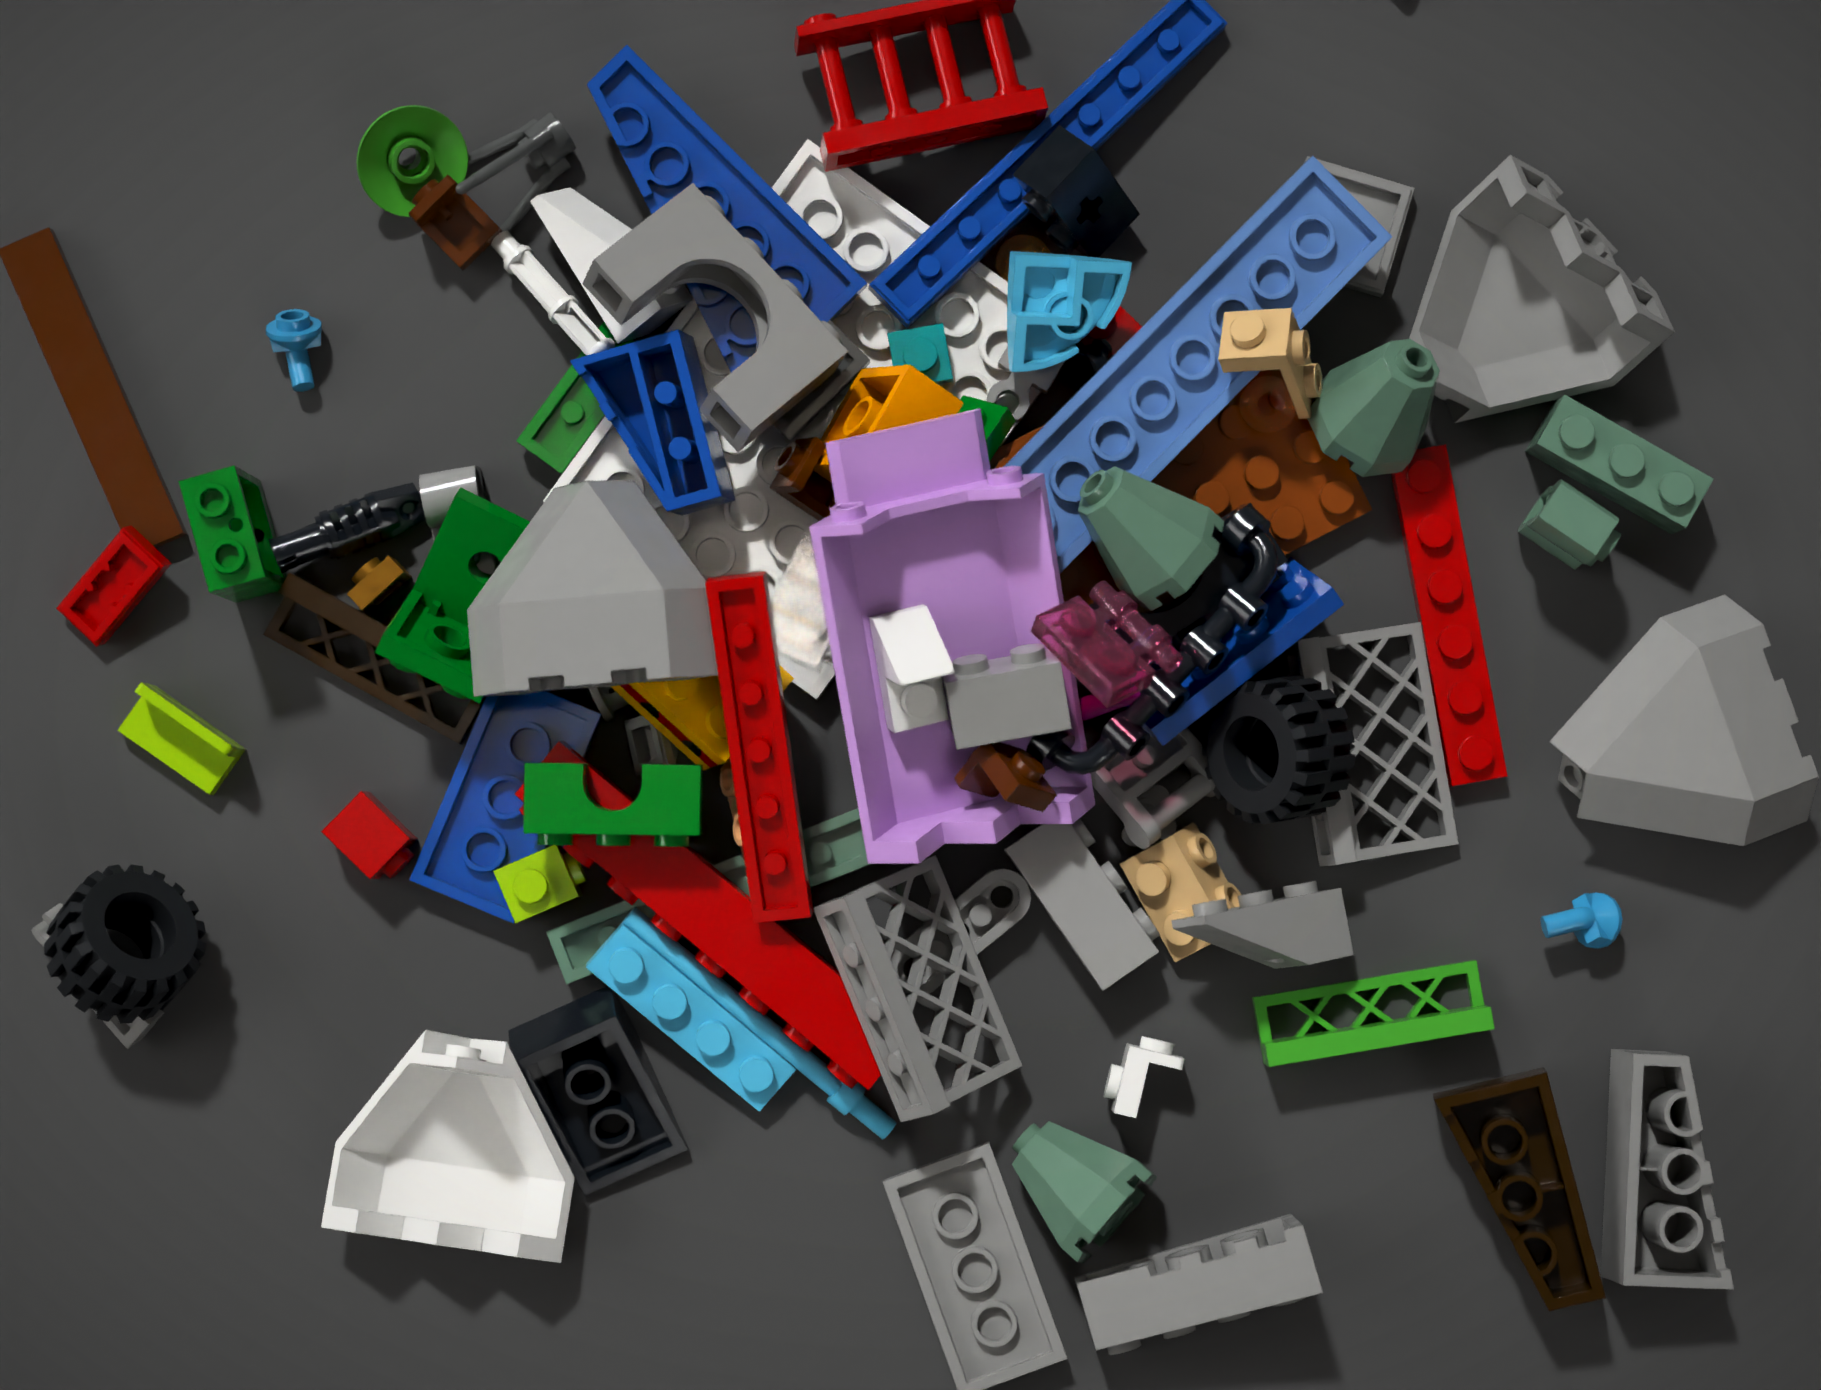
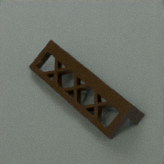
[263,573,486,744]

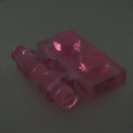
[1031,580,1183,708]

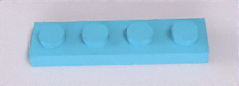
[586,924,796,1112]

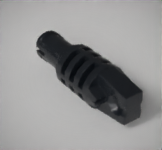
[268,483,426,574]

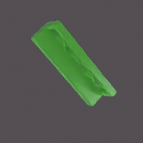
[1252,960,1495,1067]

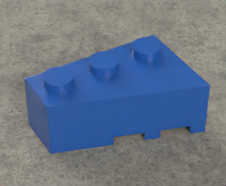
[570,329,736,515]

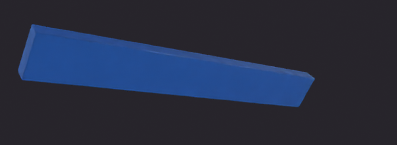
[868,0,1227,329]

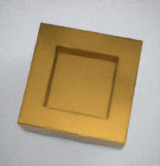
[347,555,412,614]

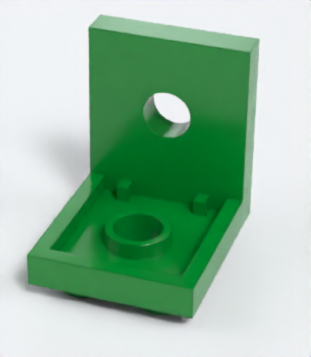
[375,487,530,704]

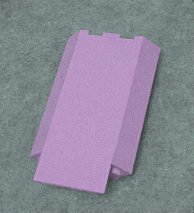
[809,408,1095,864]

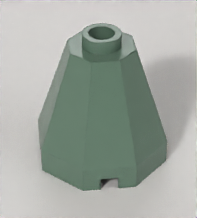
[1307,339,1440,477]
[1078,466,1225,611]
[1012,1121,1157,1263]

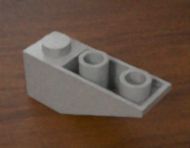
[1171,880,1354,969]

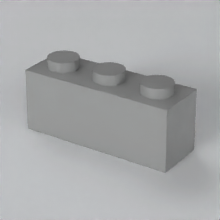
[1004,818,1160,991]

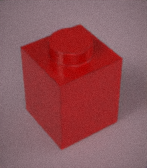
[321,791,418,879]

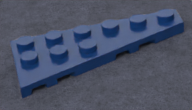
[587,45,867,372]

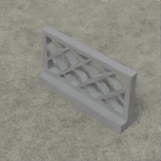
[1283,622,1459,867]
[813,855,1022,1122]

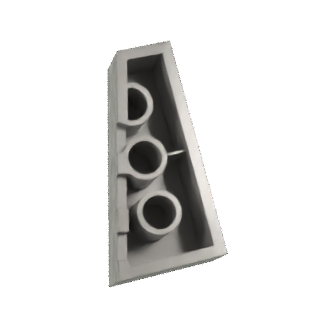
[1074,1214,1323,1355]

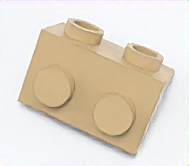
[1120,823,1241,962]

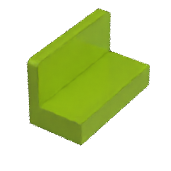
[118,682,246,795]

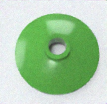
[356,105,468,217]

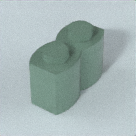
[1517,479,1621,570]

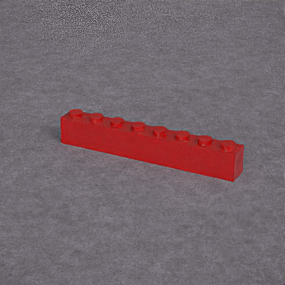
[515,741,881,1090]

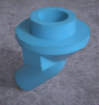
[266,309,322,392]
[1540,892,1622,949]

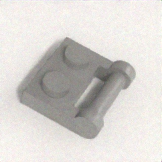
[1091,727,1216,849]

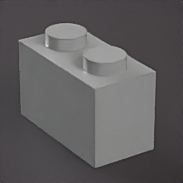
[942,644,1072,750]

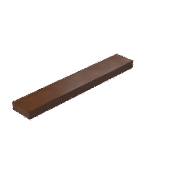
[0,227,187,548]

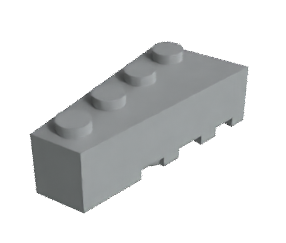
[1601,1049,1734,1290]

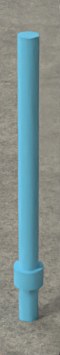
[621,906,897,1140]

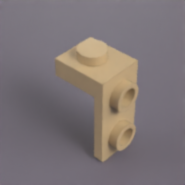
[1218,308,1322,419]

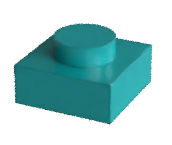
[887,323,953,384]

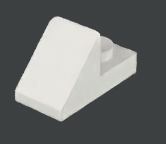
[869,604,954,733]

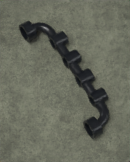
[1026,506,1278,775]

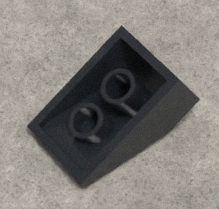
[508,986,688,1196]

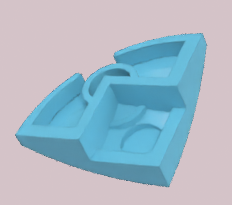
[1007,251,1132,372]

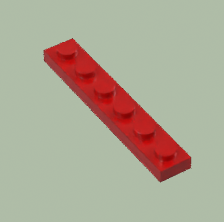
[1391,444,1508,787]
[705,571,813,923]

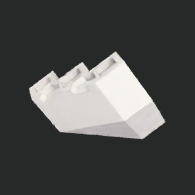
[321,1030,575,1263]

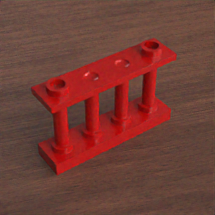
[794,0,1048,172]

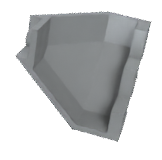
[1409,155,1675,423]
[467,481,718,697]
[1549,594,1819,846]

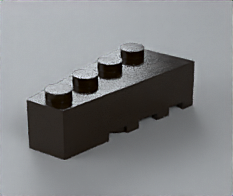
[1433,1067,1606,1311]

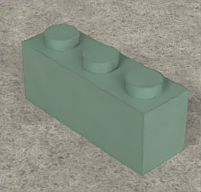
[1525,394,1714,535]

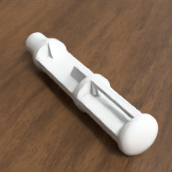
[491,231,616,356]

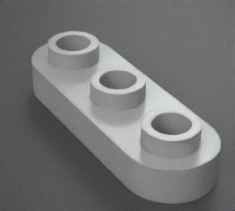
[891,868,1031,994]

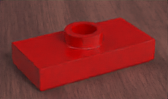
[56,525,172,647]

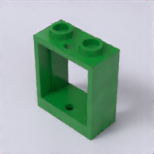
[178,465,287,603]

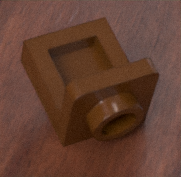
[409,175,502,271]
[769,437,836,521]
[954,742,1057,812]

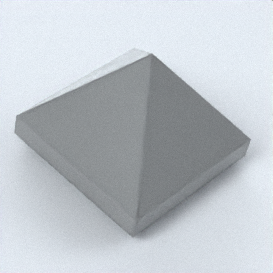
[625,716,678,776]

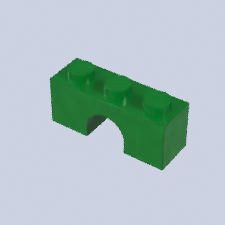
[523,763,703,847]

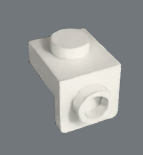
[1104,1036,1185,1118]

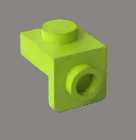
[493,845,587,924]

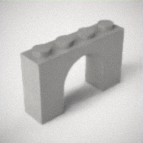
[582,183,849,452]

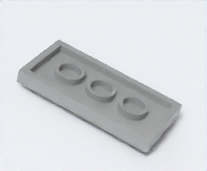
[882,1141,1068,1390]

